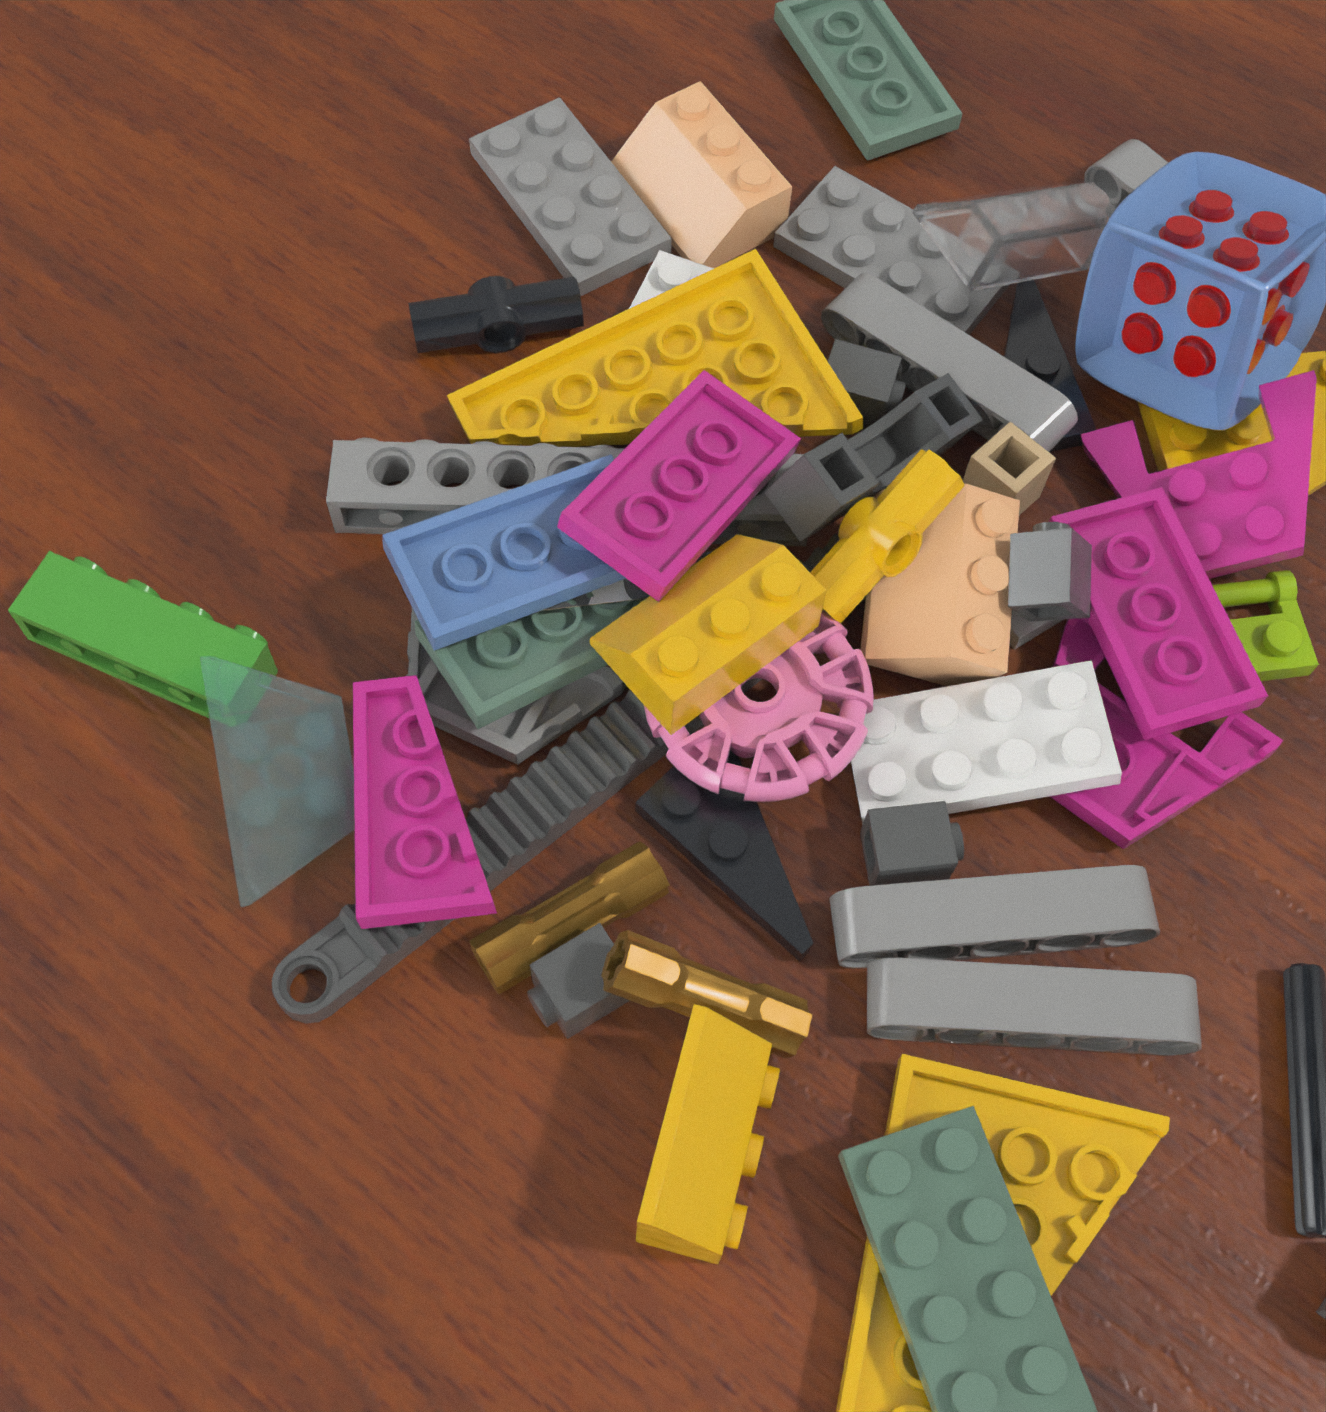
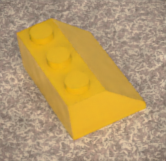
[590,534,827,735]
[636,1004,780,1265]

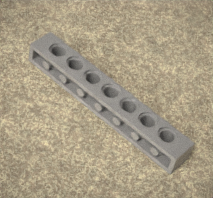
[326,438,807,546]

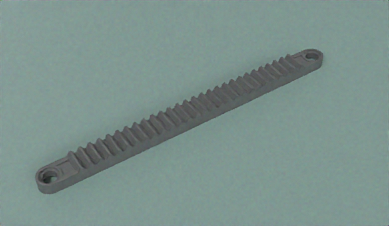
[272,533,866,1023]

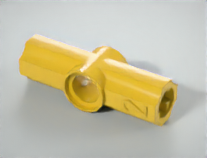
[810,449,965,623]

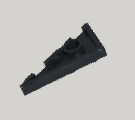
[1003,274,1097,452]
[635,750,813,962]

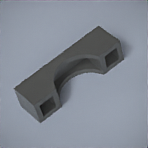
[764,373,983,542]

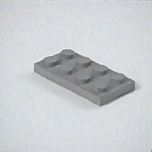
[469,97,672,296]
[773,166,1017,335]

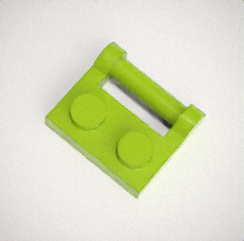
[1212,570,1319,681]

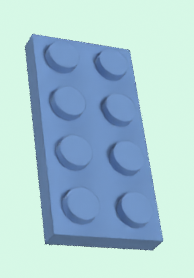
[382,454,626,651]

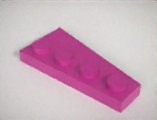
[353,675,497,929]

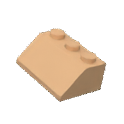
[611,81,792,268]
[860,484,1020,686]

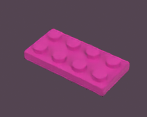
[557,370,801,602]
[1049,487,1268,740]

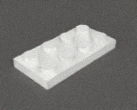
[851,660,1122,824]

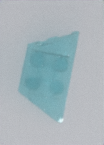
[200,655,355,907]

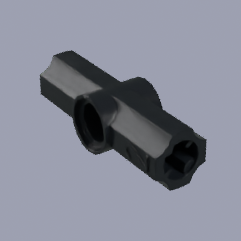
[408,276,584,353]

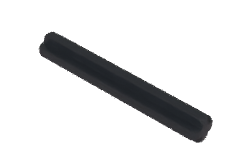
[1283,963,1326,1238]

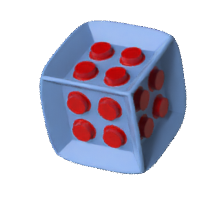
[1075,152,1326,430]

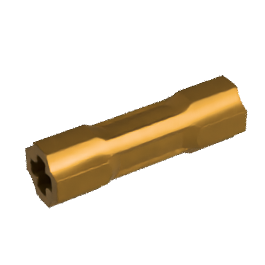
[469,841,670,994]
[601,930,812,1058]

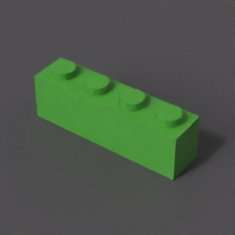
[8,551,278,732]

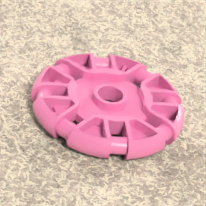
[644,609,874,802]

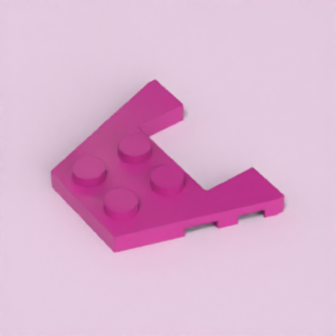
[1081,370,1317,579]
[1050,618,1283,849]

